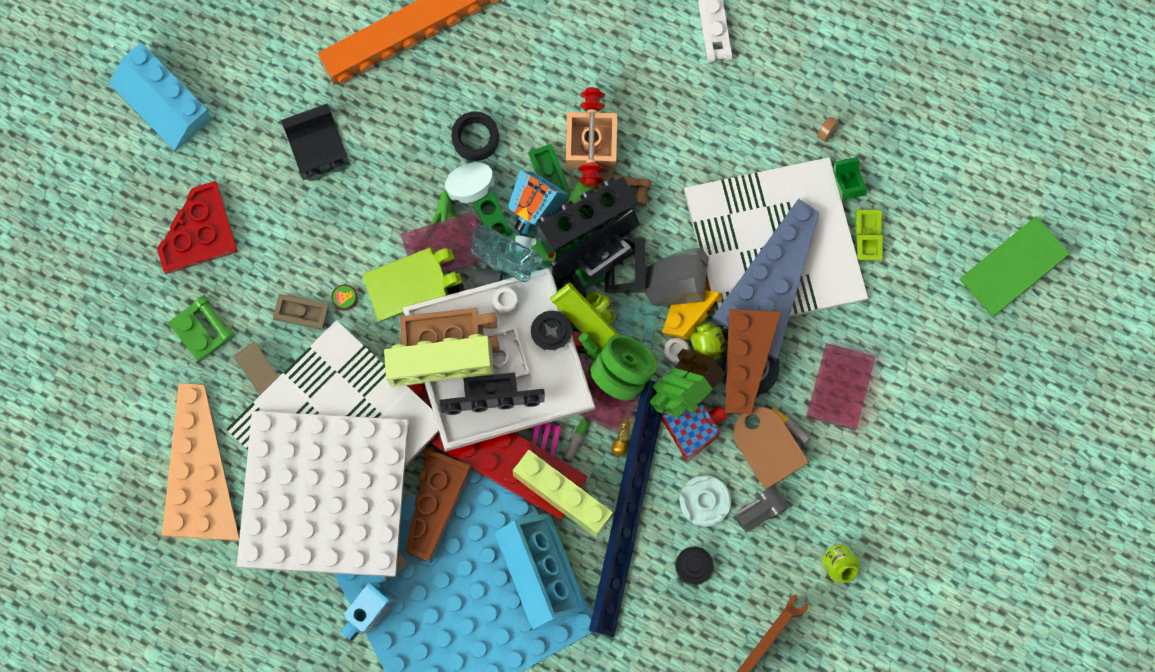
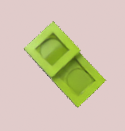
[855,209,883,260]

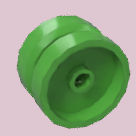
[590,335,657,401]

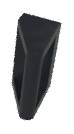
[605,238,646,293]

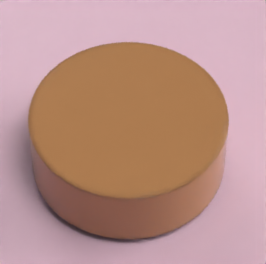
[817,117,840,143]

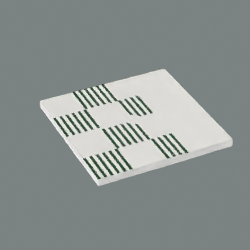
[684,157,868,332]
[226,320,439,467]

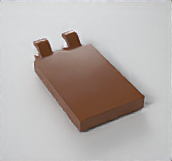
[737,594,809,672]

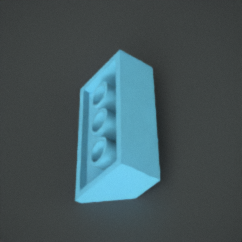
[109,43,212,151]
[494,513,588,630]

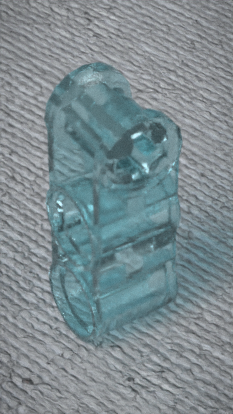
[471,226,542,282]

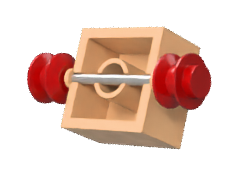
[566,87,617,188]

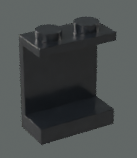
[281,103,350,181]

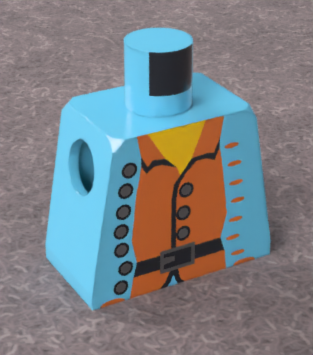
[508,170,569,234]
[341,582,399,641]

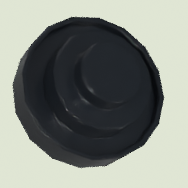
[675,546,714,586]

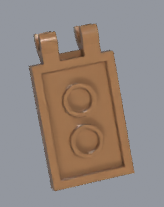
[400,308,500,353]

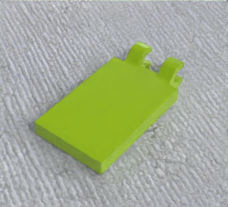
[362,247,463,322]

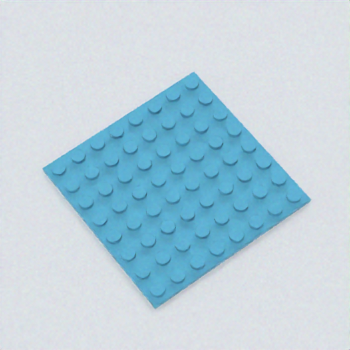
[334,470,593,672]

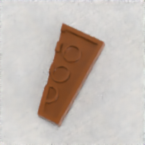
[725,309,781,414]
[406,448,473,563]

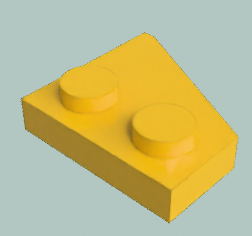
[662,290,723,340]

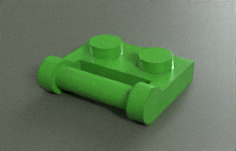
[168,295,235,363]

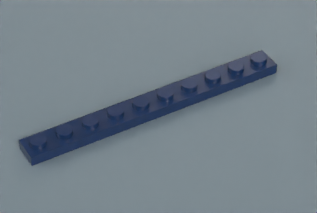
[589,380,662,638]

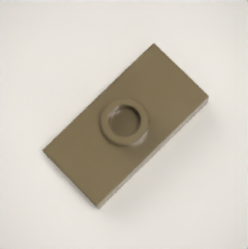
[273,294,329,330]

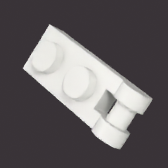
[698,0,732,63]

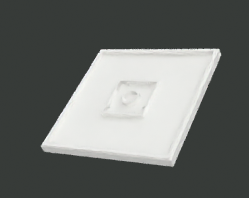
[403,268,595,452]

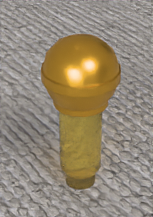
[611,418,630,457]

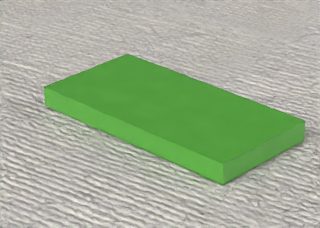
[959,216,1070,317]

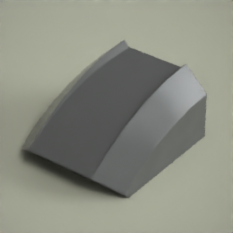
[645,247,709,306]

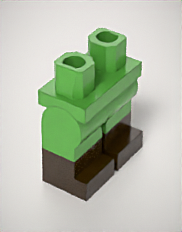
[650,349,726,418]

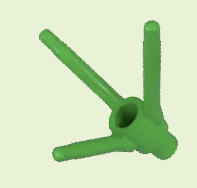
[415,191,475,253]

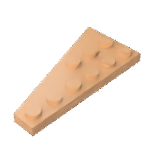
[162,383,240,541]

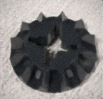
[531,311,572,351]

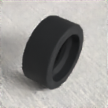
[451,111,499,161]

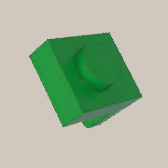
[834,157,867,200]

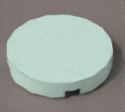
[445,162,495,203]
[679,475,731,527]

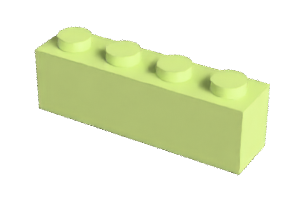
[384,334,494,387]
[513,450,613,538]

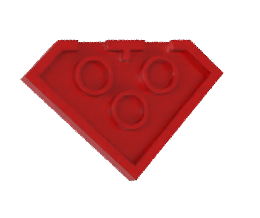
[157,181,238,275]

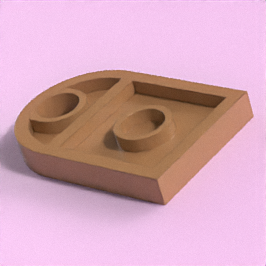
[734,407,810,490]

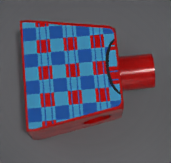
[662,402,728,462]

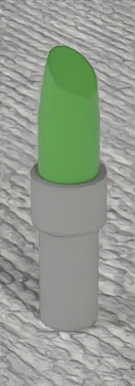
[563,416,590,463]

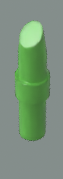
[579,333,601,361]

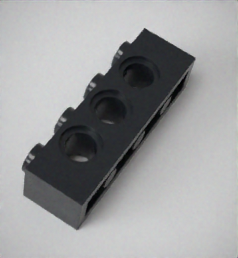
[533,177,639,255]

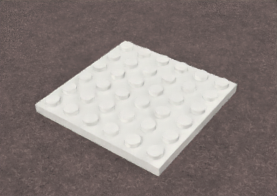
[237,411,409,577]

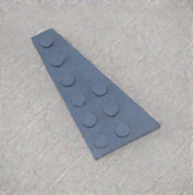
[713,198,819,362]

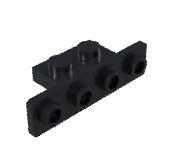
[550,208,640,282]
[439,372,545,415]

